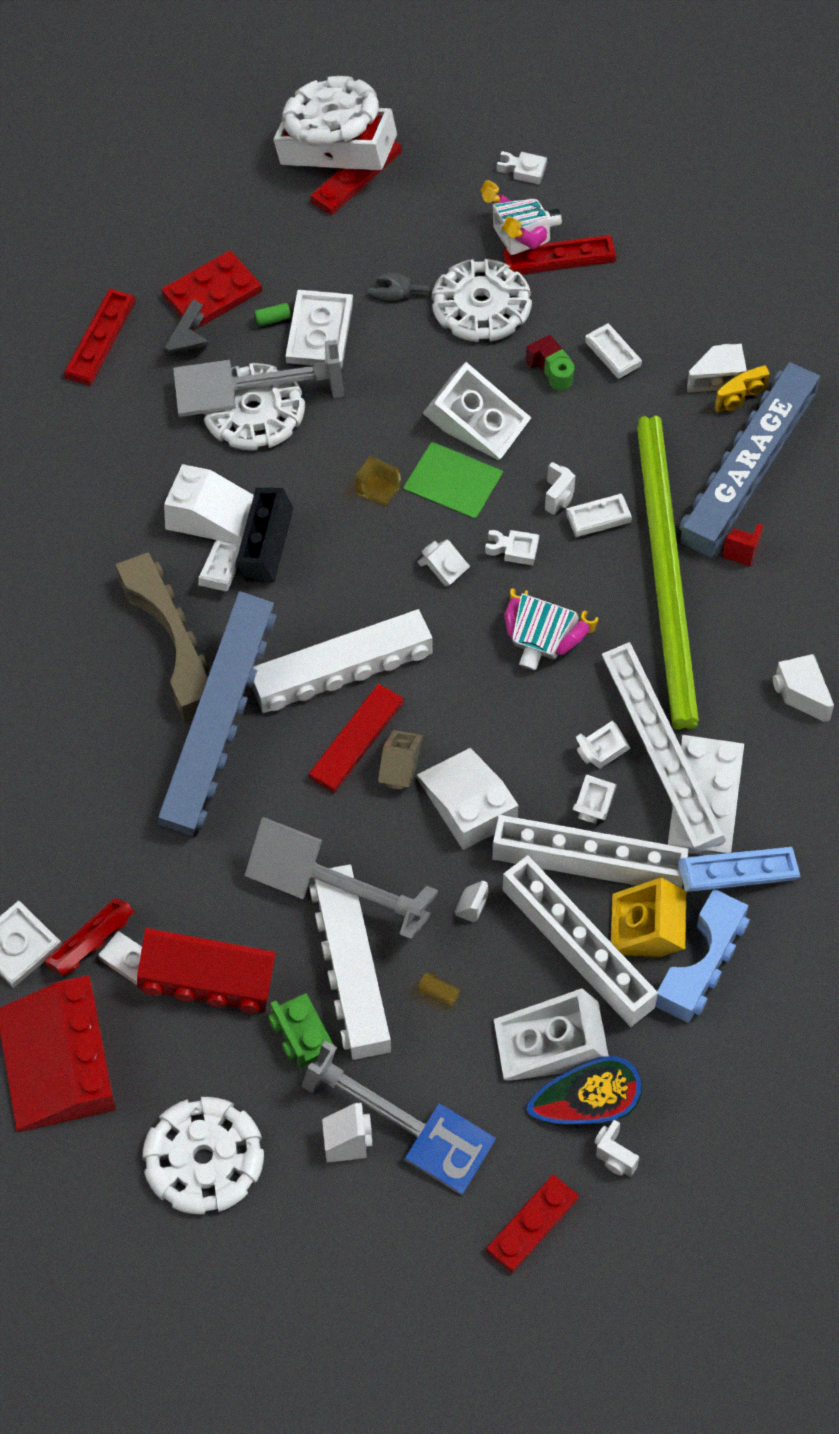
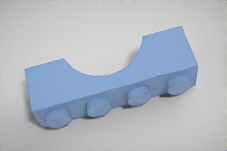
[655,889,750,1023]

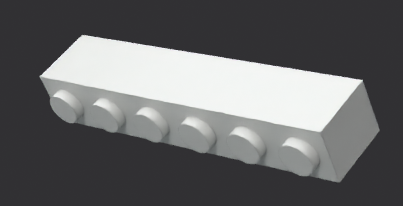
[252,609,433,713]
[492,815,689,888]
[503,855,658,1027]
[309,864,391,1060]

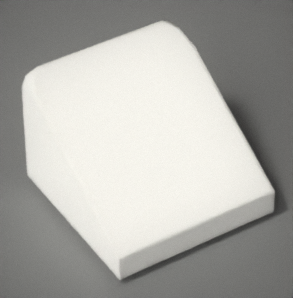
[454,881,488,923]

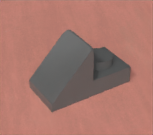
[164,299,208,355]

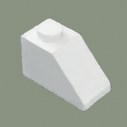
[687,344,747,393]
[773,654,834,722]

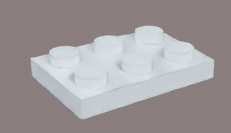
[285,290,353,368]

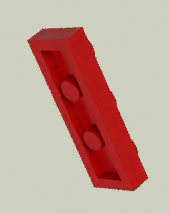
[44,898,135,976]
[486,1174,579,1274]

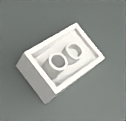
[423,362,531,461]
[164,464,254,545]
[417,748,518,850]
[494,989,609,1081]

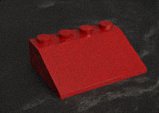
[0,975,116,1132]

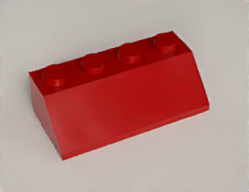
[137,928,276,1014]

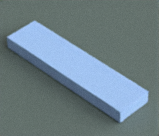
[678,847,801,892]

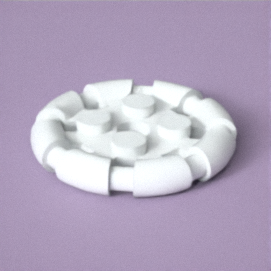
[282,76,379,146]
[431,259,532,342]
[204,363,305,450]
[142,1097,264,1215]

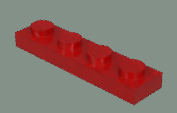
[311,141,402,216]

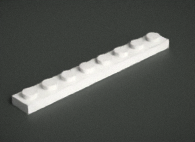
[602,642,725,853]

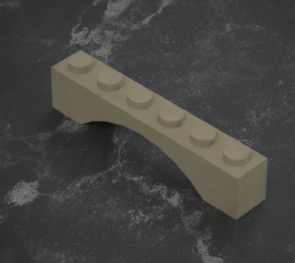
[115,552,209,722]

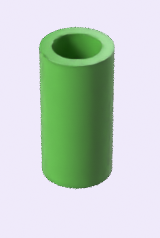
[254,302,291,327]

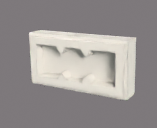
[585,323,642,379]
[566,494,632,537]
[199,540,240,591]
[98,931,142,985]

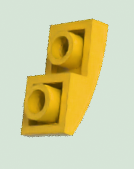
[715,365,770,413]

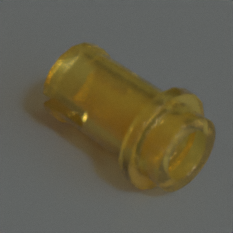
[417,971,461,1008]

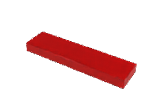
[503,235,616,275]
[64,288,136,386]
[309,683,404,794]

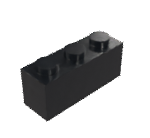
[236,488,294,582]

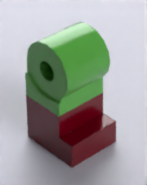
[525,334,575,391]

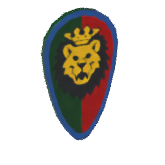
[527,1056,642,1126]

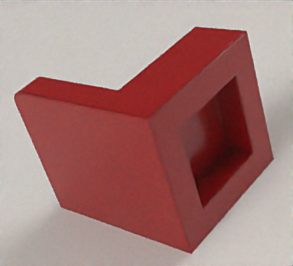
[722,523,764,566]

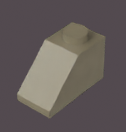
[378,730,423,789]

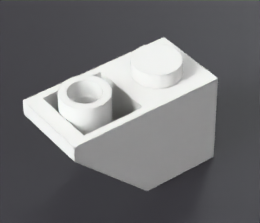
[322,1103,372,1162]

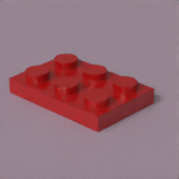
[161,250,262,331]

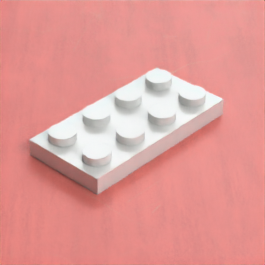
[668,735,744,855]

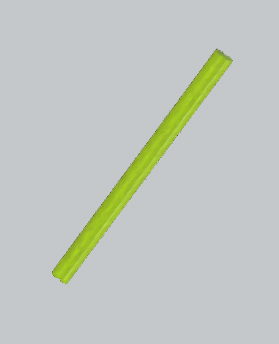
[637,415,699,730]

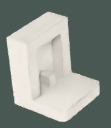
[545,462,576,516]
[418,539,470,587]
[576,721,631,769]
[573,775,617,824]
[594,1120,639,1177]

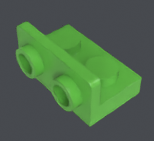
[268,993,333,1069]

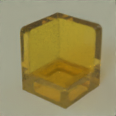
[355,456,401,506]

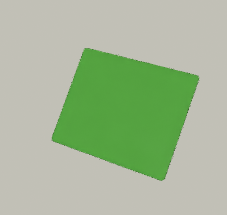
[404,442,503,518]

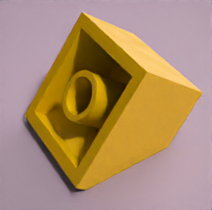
[611,877,686,957]

